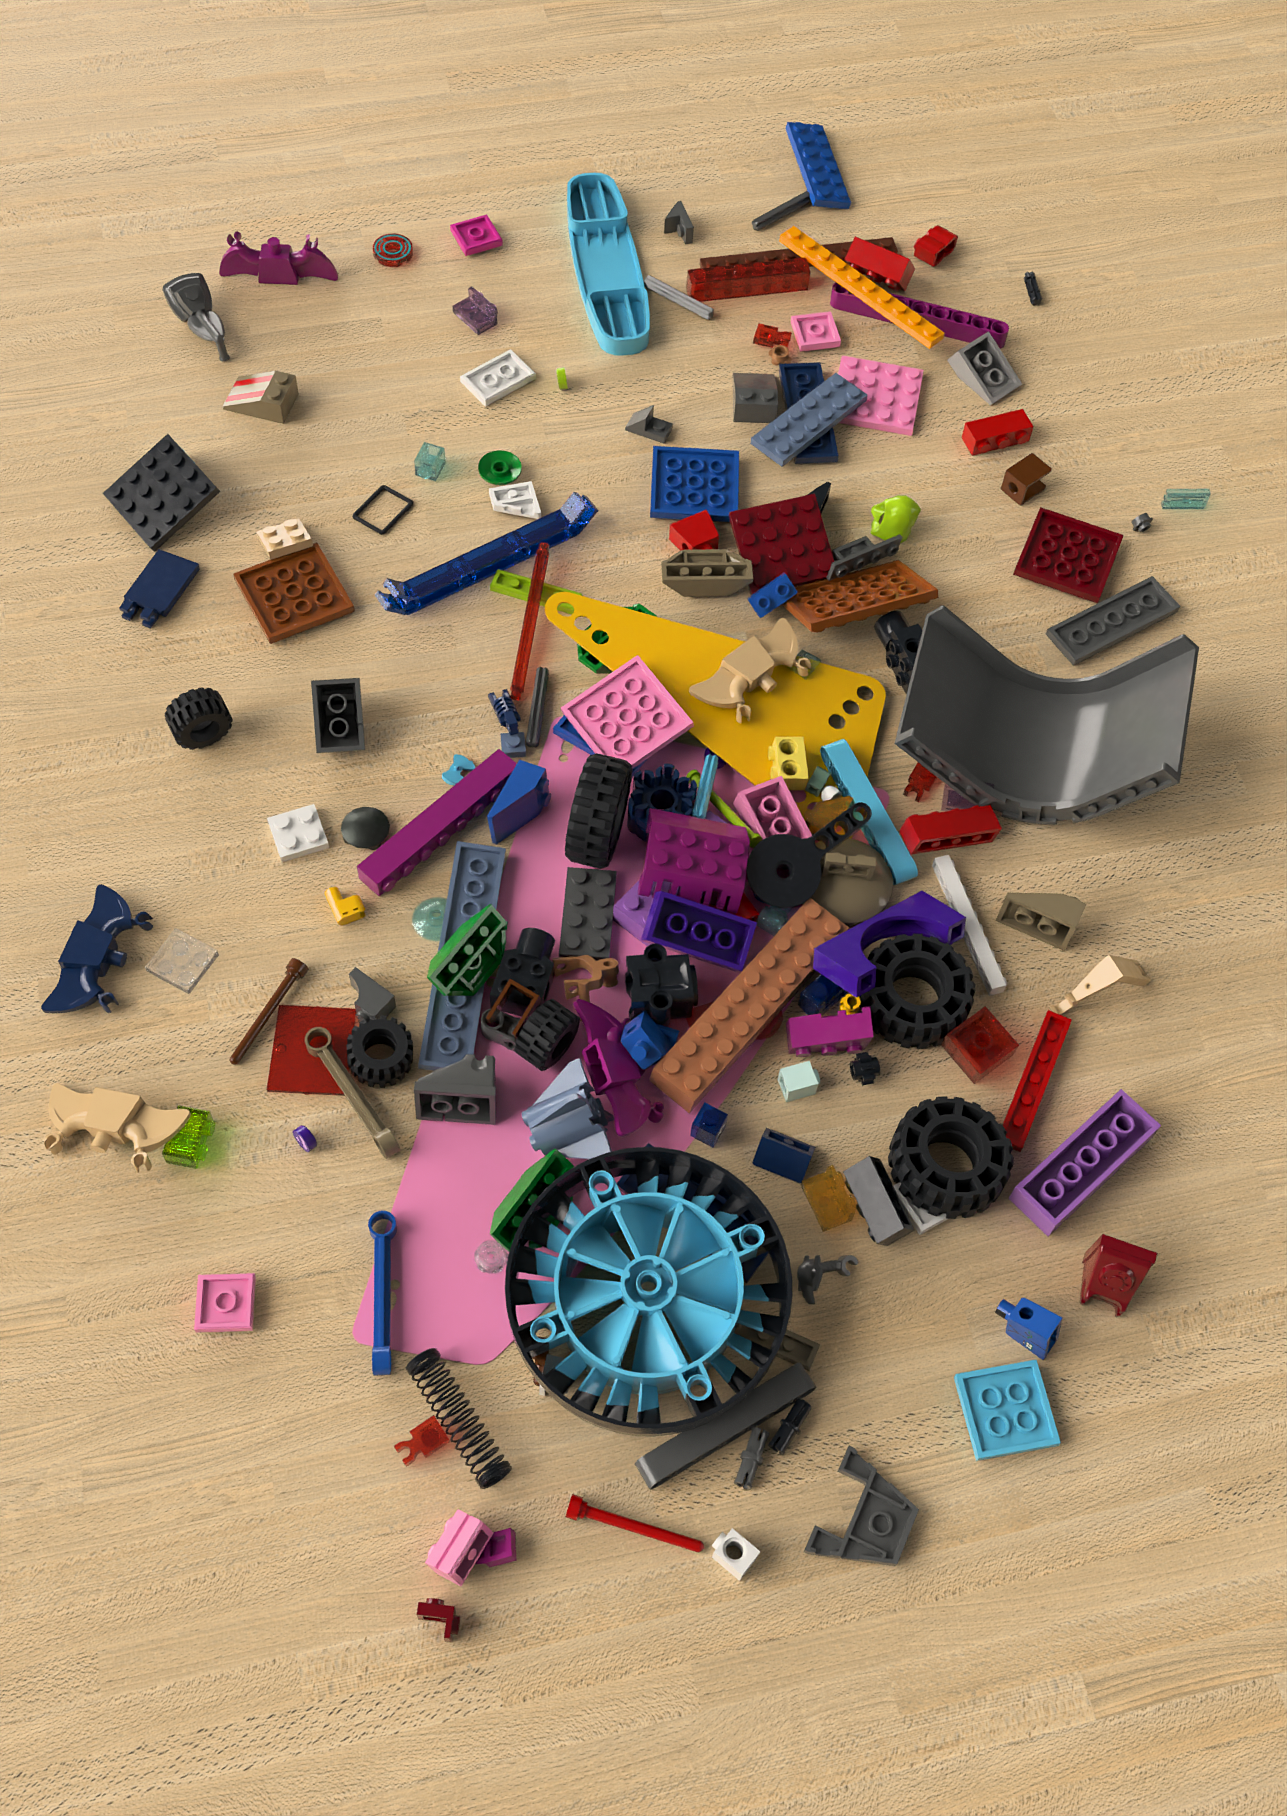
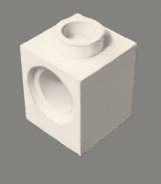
[712,1528,760,1581]

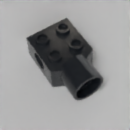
[874,611,923,694]
[490,928,555,1017]

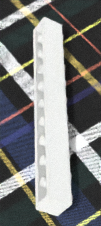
[932,855,1007,996]

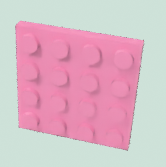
[838,356,924,436]
[561,655,694,769]

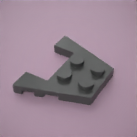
[804,1446,919,1566]

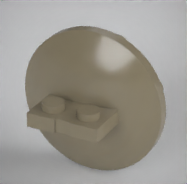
[803,838,893,927]

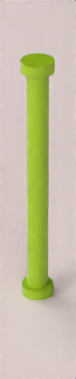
[686,769,762,848]

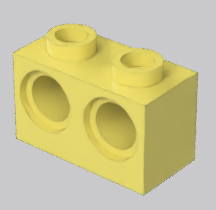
[768,737,809,790]

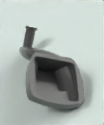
[162,273,230,361]

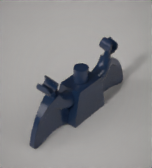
[41,884,153,1014]

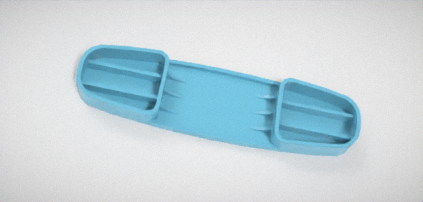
[567,173,650,356]

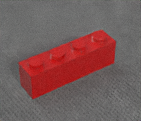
[899,805,1002,855]

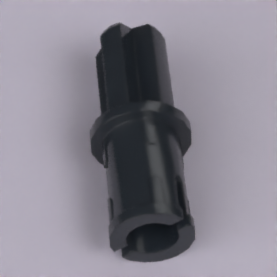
[768,1399,811,1455]

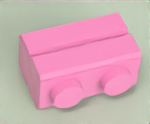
[425,1510,493,1586]

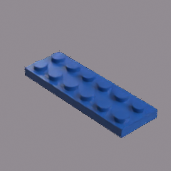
[785,122,851,209]

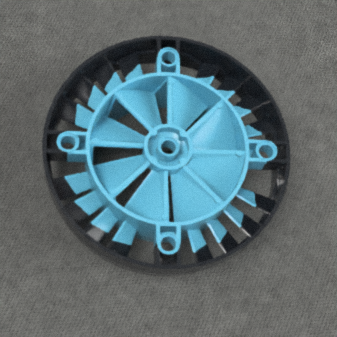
[505,1147,793,1437]

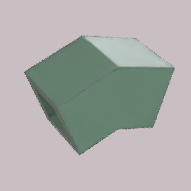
[805,766,831,797]

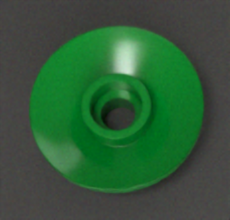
[478,450,522,485]

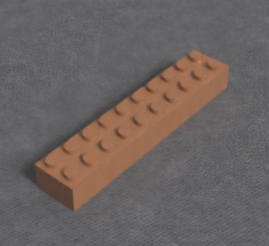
[649,898,849,1114]

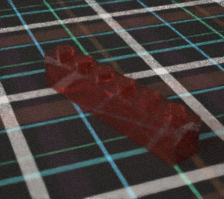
[686,257,811,302]

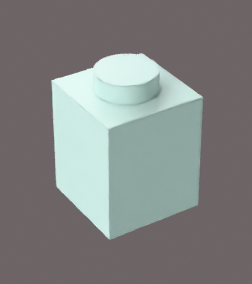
[777,1061,820,1102]

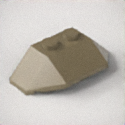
[661,549,753,597]

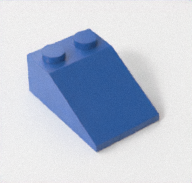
[487,760,551,844]

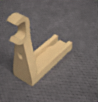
[1049,955,1151,1015]

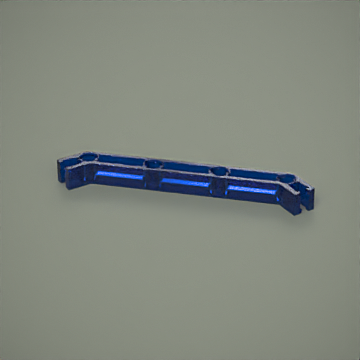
[375,492,599,615]

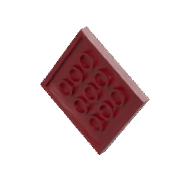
[729,493,834,595]
[1013,507,1124,604]

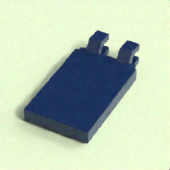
[119,549,200,629]

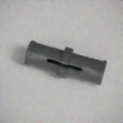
[734,1427,770,1490]

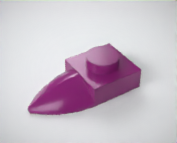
[475,1528,517,1568]

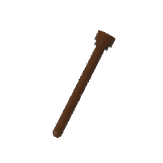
[229,958,309,1065]

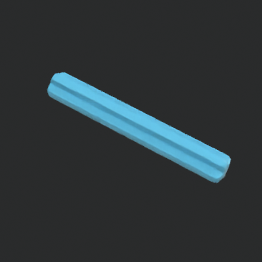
[692,754,718,819]

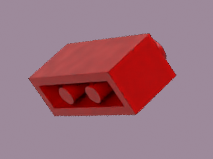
[961,409,1034,456]

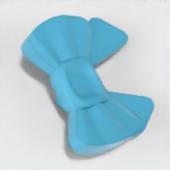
[442,754,475,786]

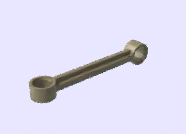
[305,1027,401,1159]

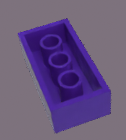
[640,891,757,971]

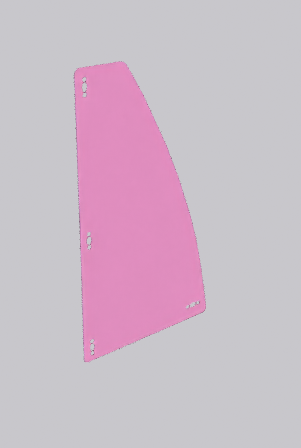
[352,716,889,1365]

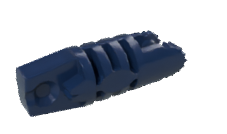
[488,689,521,735]

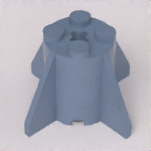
[522,1058,614,1160]

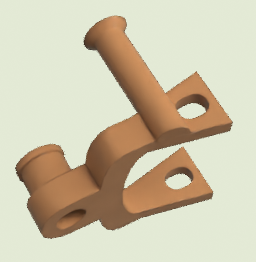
[552,955,619,1021]

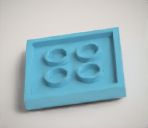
[954,1360,1061,1461]

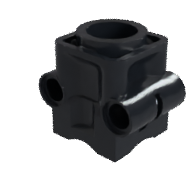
[625,944,698,1027]

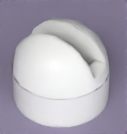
[821,786,842,807]

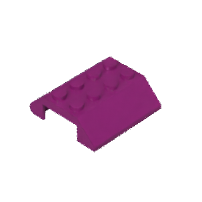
[638,808,750,914]

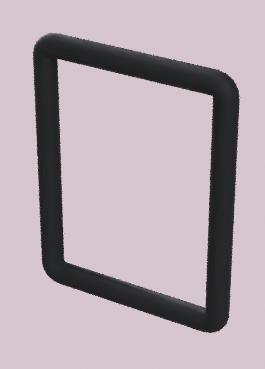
[352,485,413,535]

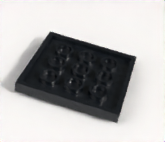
[103,434,221,552]

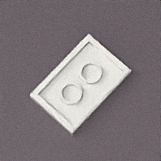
[460,349,536,407]

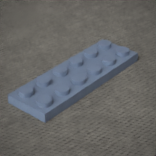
[750,373,867,467]

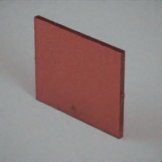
[266,1005,356,1096]

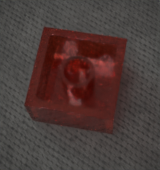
[941,1006,1019,1084]

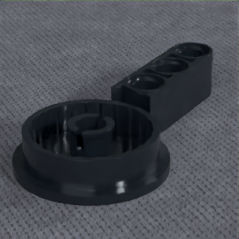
[746,802,872,908]

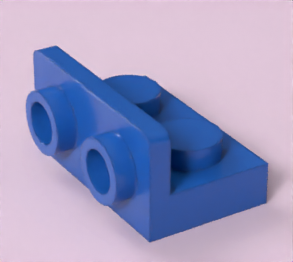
[747,573,797,618]

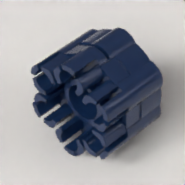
[627,764,697,843]

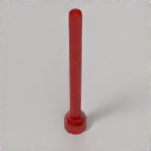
[565,1494,704,1553]

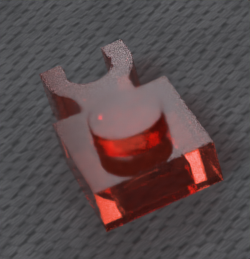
[753,323,792,348]
[903,762,938,802]
[394,1415,450,1467]

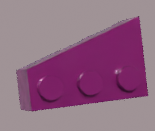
[786,1007,874,1057]

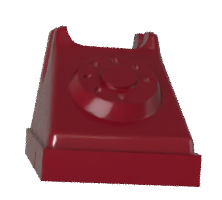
[1079,1234,1158,1317]

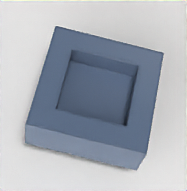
[500,732,526,758]

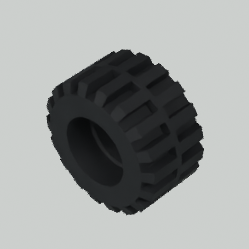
[165,687,233,750]
[515,999,580,1071]
[347,1015,413,1088]

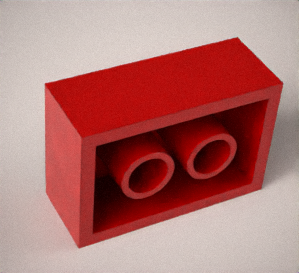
[845,236,915,292]

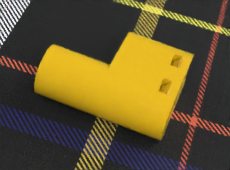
[324,887,366,926]

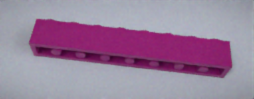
[357,749,517,896]

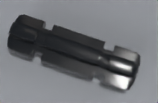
[1024,271,1042,306]

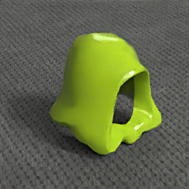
[871,495,921,543]

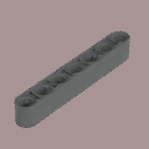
[635,1362,816,1490]

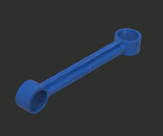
[368,1211,397,1376]

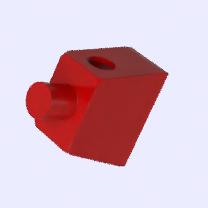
[669,510,719,551]

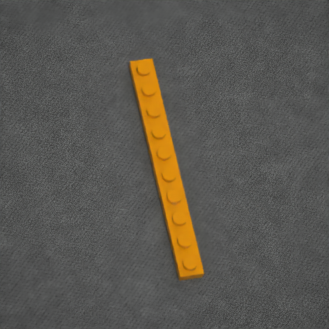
[779,226,945,349]

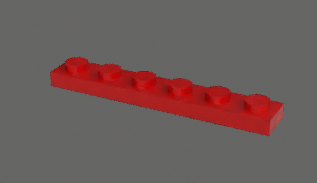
[1002,1010,1072,1152]

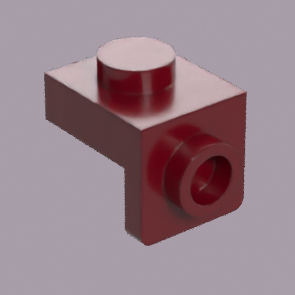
[416,1598,460,1643]

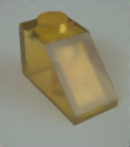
[803,796,853,842]

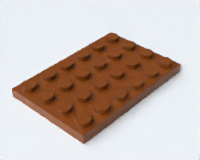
[781,560,939,633]

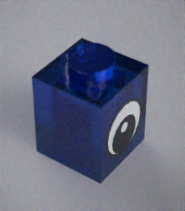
[690,1102,728,1148]

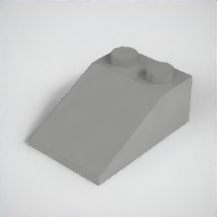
[947,331,1022,405]

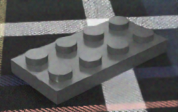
[559,867,617,961]

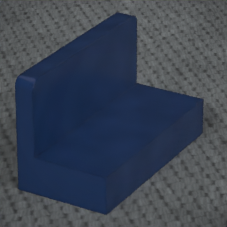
[752,1128,816,1183]

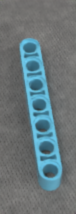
[820,739,918,885]

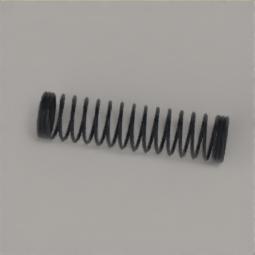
[406,1348,512,1489]

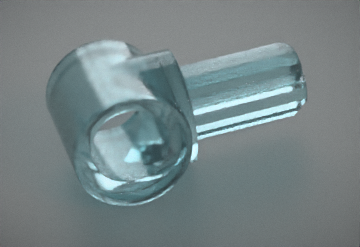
[756,906,793,936]

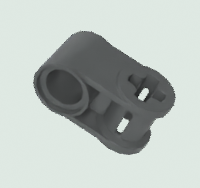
[481,1009,520,1051]

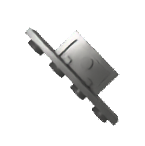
[827,534,903,581]

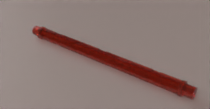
[510,542,549,701]

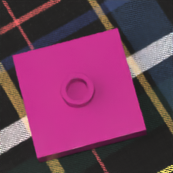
[450,214,503,256]

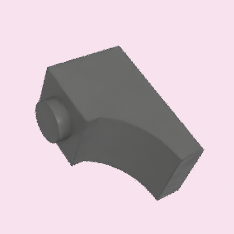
[349,967,396,1022]

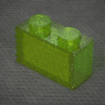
[162,1105,215,1169]

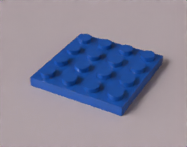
[650,446,739,522]

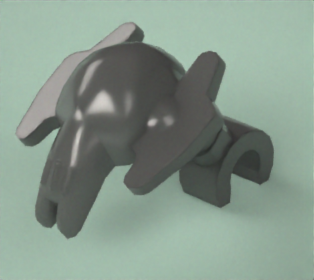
[797,1255,859,1304]

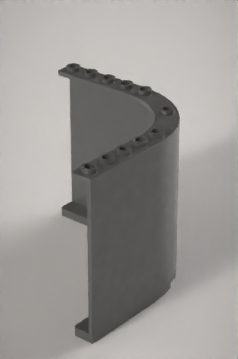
[894,606,1199,825]

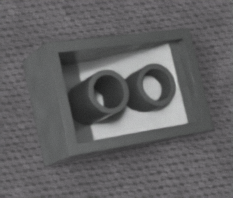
[733,373,778,423]

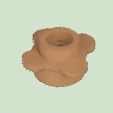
[769,345,792,365]

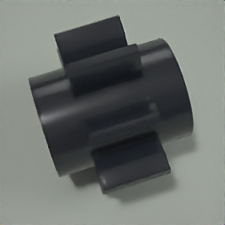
[850,1052,880,1086]

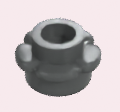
[1132,513,1153,532]

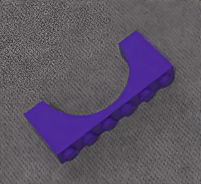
[813,891,966,998]

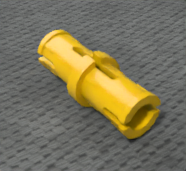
[839,993,861,1015]

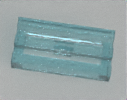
[1161,489,1211,509]

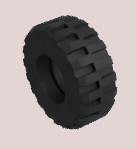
[565,753,632,869]
[859,934,975,1049]
[888,1096,1014,1219]

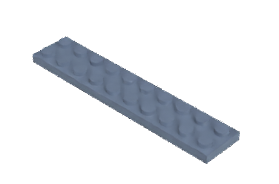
[418,841,506,1071]

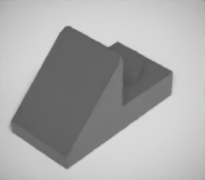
[664,201,694,245]
[625,405,673,444]

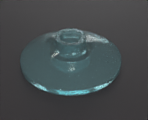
[412,897,447,941]

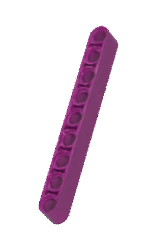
[830,282,1009,349]

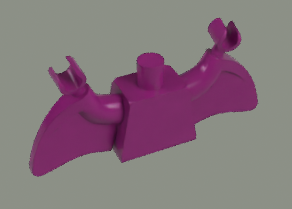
[219,231,338,285]
[573,999,664,1137]

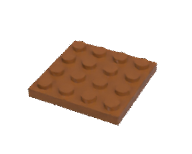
[233,542,355,644]

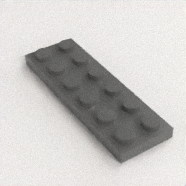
[1046,576,1181,666]

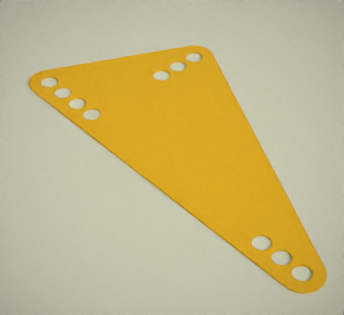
[545,592,886,838]

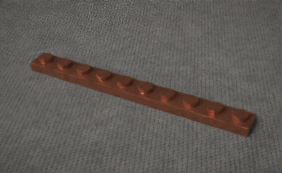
[699,237,898,279]

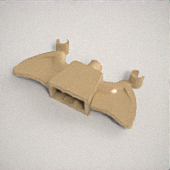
[689,618,811,723]
[44,1083,191,1173]

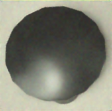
[341,807,390,850]

